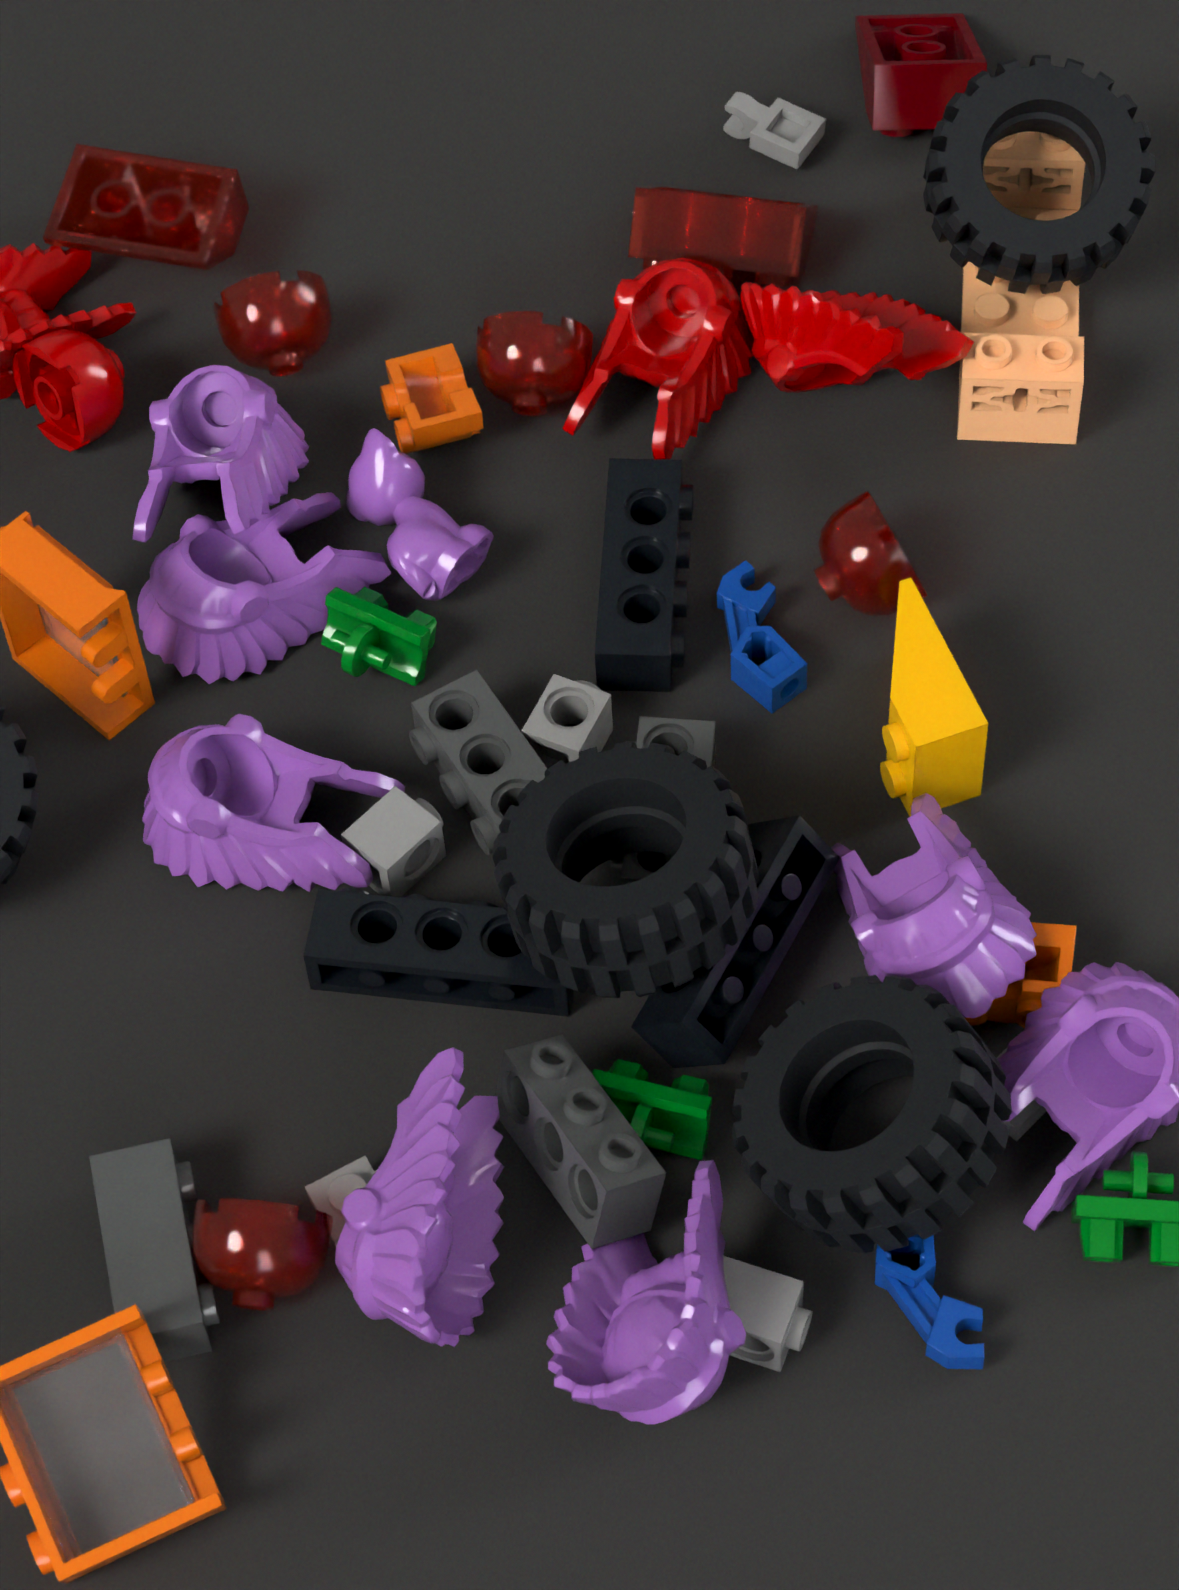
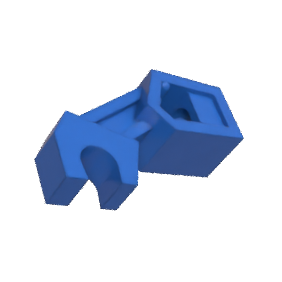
[717,560,807,714]
[875,1234,984,1369]

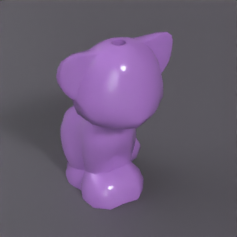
[346,428,494,601]

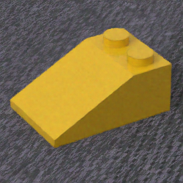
[880,577,988,817]

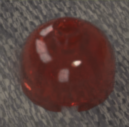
[213,270,332,377]
[475,311,593,416]
[814,491,928,616]
[192,1198,333,1311]

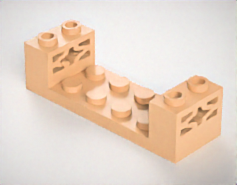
[957,132,1085,445]

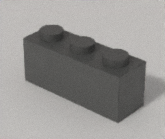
[89,1138,220,1370]

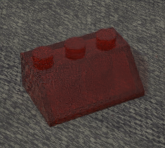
[43,144,249,270]
[628,185,818,286]

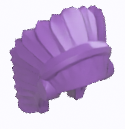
[133,365,309,543]
[137,492,391,684]
[142,714,406,892]
[831,793,1037,1019]
[997,962,1179,1232]
[335,1047,504,1347]
[546,1160,746,1425]

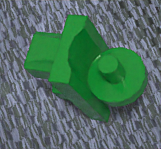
[321,586,437,687]
[592,1059,712,1160]
[1071,1151,1179,1267]

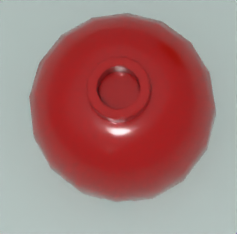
[12,329,125,452]

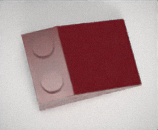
[855,13,987,137]

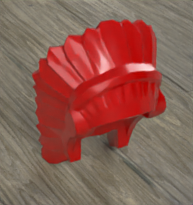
[0,243,136,400]
[562,258,754,460]
[740,282,974,393]

